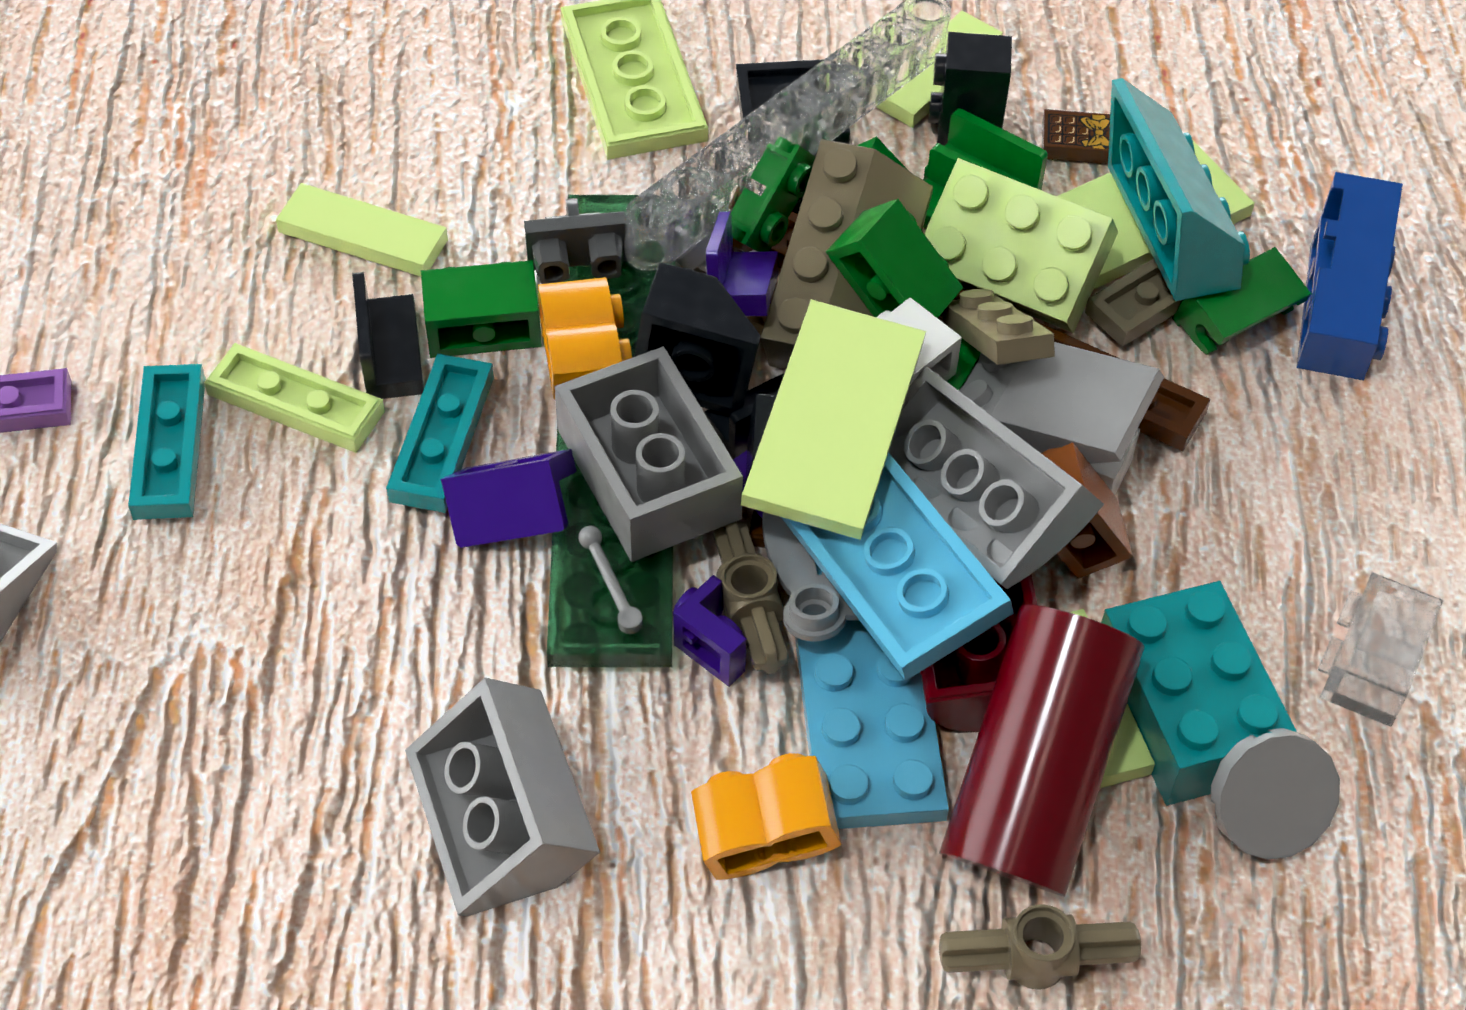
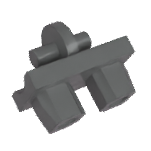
[524,198,628,284]

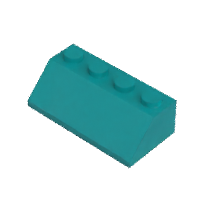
[1108,78,1250,301]

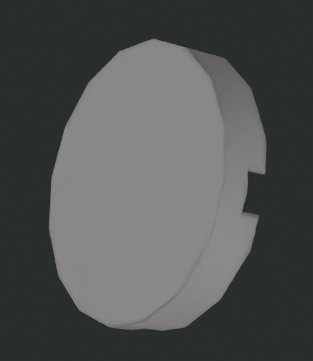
[1211,728,1340,860]

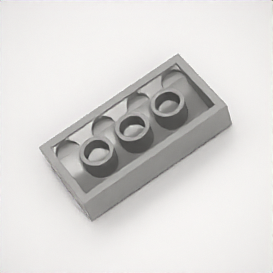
[889,366,1104,589]

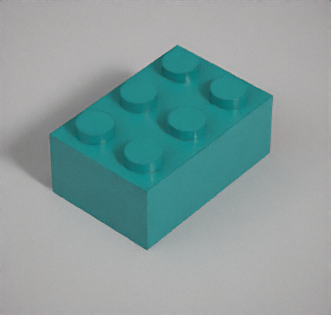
[1101,581,1298,806]

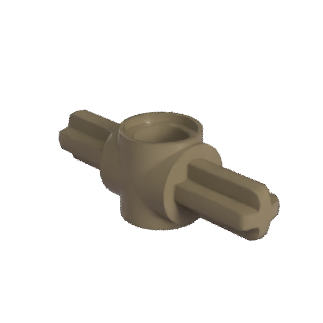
[713,521,789,674]
[939,904,1141,989]

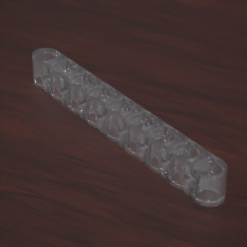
[625,0,951,271]

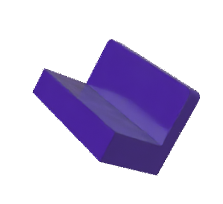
[706,211,779,316]
[441,449,577,548]

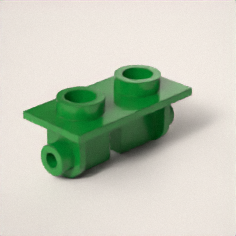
[731,136,815,252]

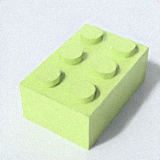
[924,158,1118,333]

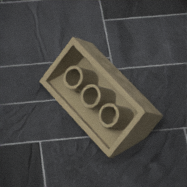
[761,139,933,369]

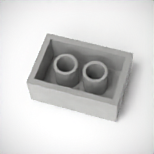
[554,346,743,562]

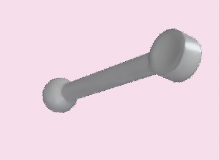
[578,525,643,634]

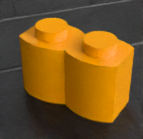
[538,277,632,400]
[691,753,842,880]

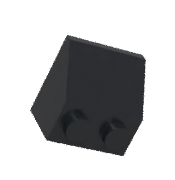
[635,262,761,415]

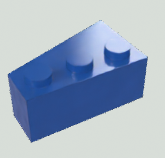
[1296,172,1403,381]

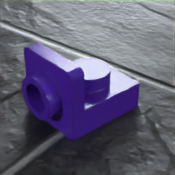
[673,575,747,687]

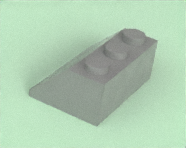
[405,678,600,916]

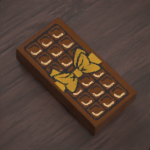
[1042,109,1110,164]

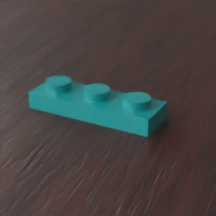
[386,354,494,513]
[128,364,206,520]

